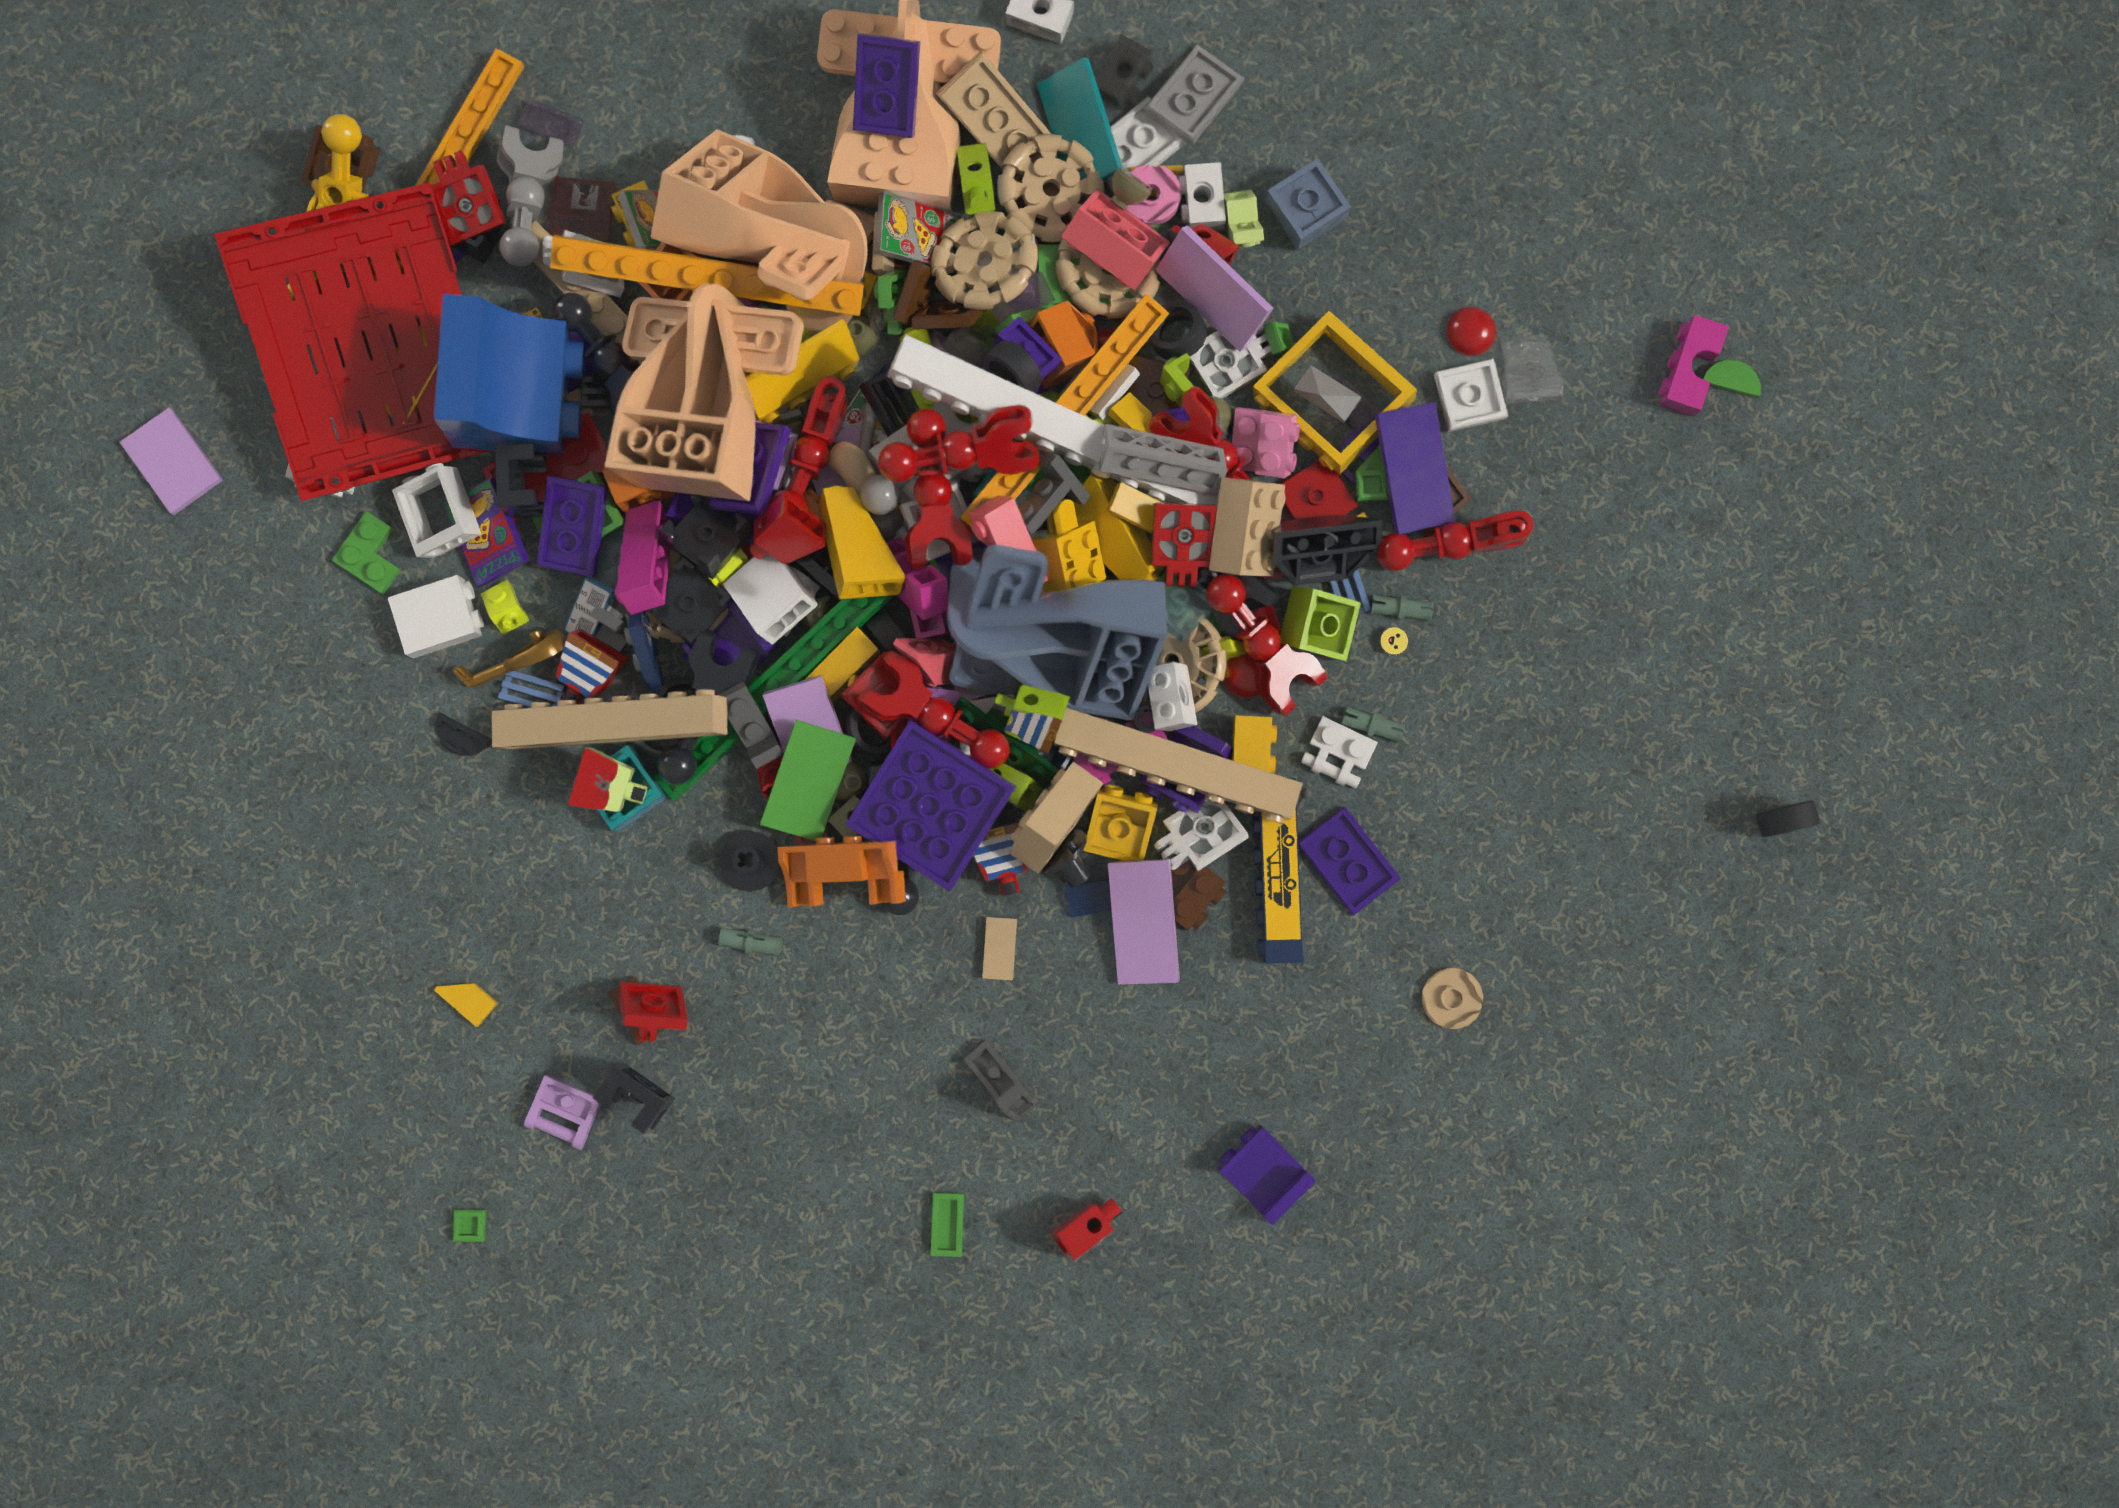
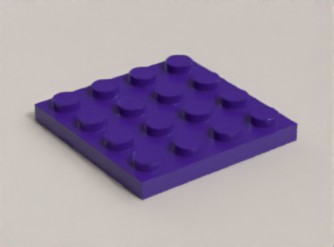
[846,720,1017,892]

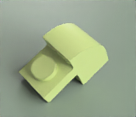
[1224,190,1264,247]

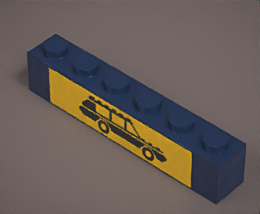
[1252,778,1303,964]

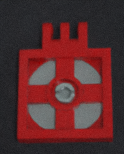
[431,150,507,245]
[1151,502,1217,587]

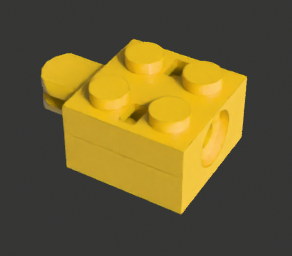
[1031,499,1106,593]

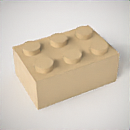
[1209,477,1285,576]
[1009,762,1103,874]

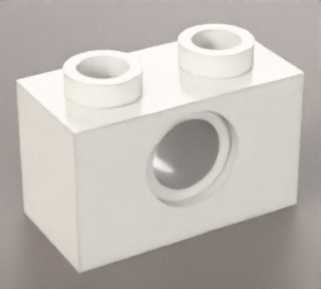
[1006,0,1074,44]
[1179,162,1226,230]
[1148,662,1197,731]

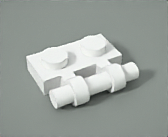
[1301,716,1378,789]

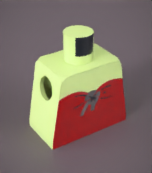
[568,747,648,812]

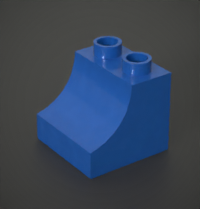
[434,294,586,455]

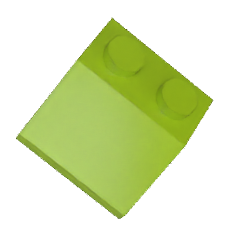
[1280,586,1361,661]

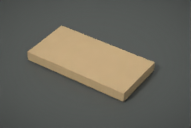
[936,51,1051,182]

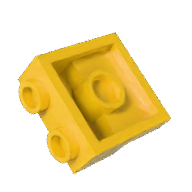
[1083,785,1158,861]

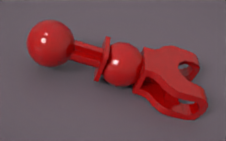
[768,377,847,509]
[1149,386,1251,480]
[878,405,1040,483]
[904,409,972,570]
[1376,510,1533,572]
[1206,574,1327,717]
[857,651,1010,769]

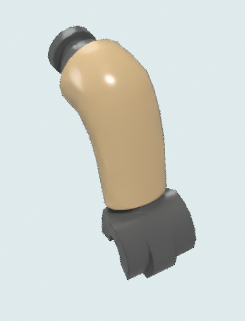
[829,441,904,542]

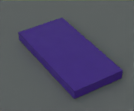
[1375,402,1455,534]

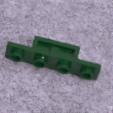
[954,696,1059,787]

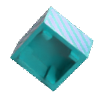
[597,745,668,832]

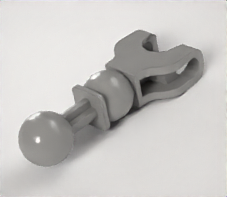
[497,125,563,267]
[860,401,981,515]

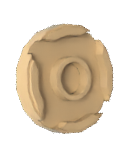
[1421,968,1483,1029]

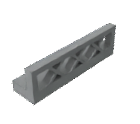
[1099,424,1228,495]

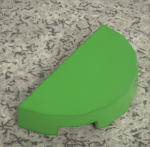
[1702,360,1761,399]

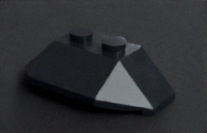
[1273,515,1383,586]

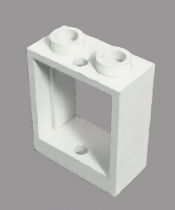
[392,463,481,558]

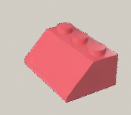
[1061,188,1170,290]

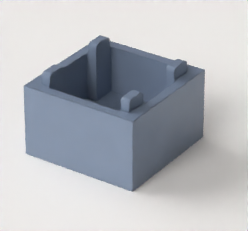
[1265,158,1351,251]

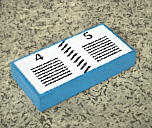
[564,577,615,637]

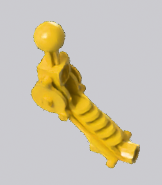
[287,114,369,302]

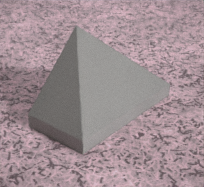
[1294,365,1361,423]

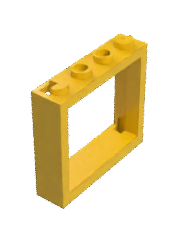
[1253,311,1417,475]

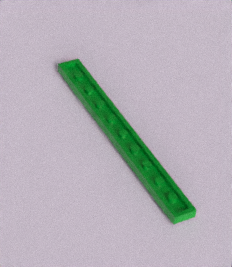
[653,595,895,801]

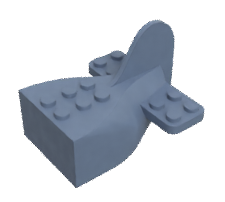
[947,545,1167,721]

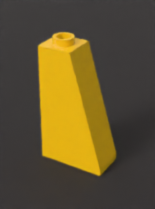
[1073,474,1165,582]
[818,486,905,599]
[805,627,881,703]

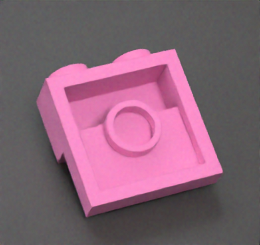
[1232,407,1300,478]

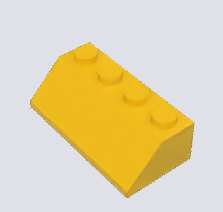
[745,319,860,424]

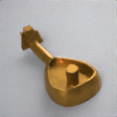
[452,628,567,688]

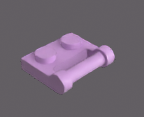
[524,1075,601,1151]

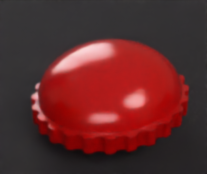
[1446,306,1497,356]
[1222,654,1260,699]

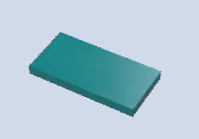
[1037,57,1123,181]

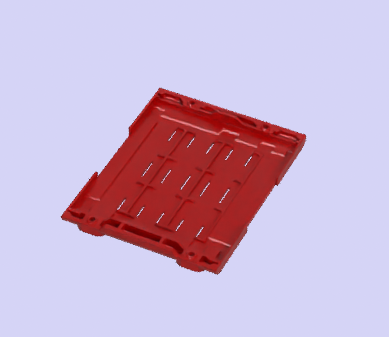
[214,182,491,501]

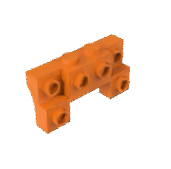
[777,836,906,907]

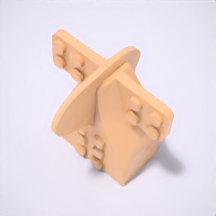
[817,0,1001,211]
[651,129,874,337]
[604,283,804,502]

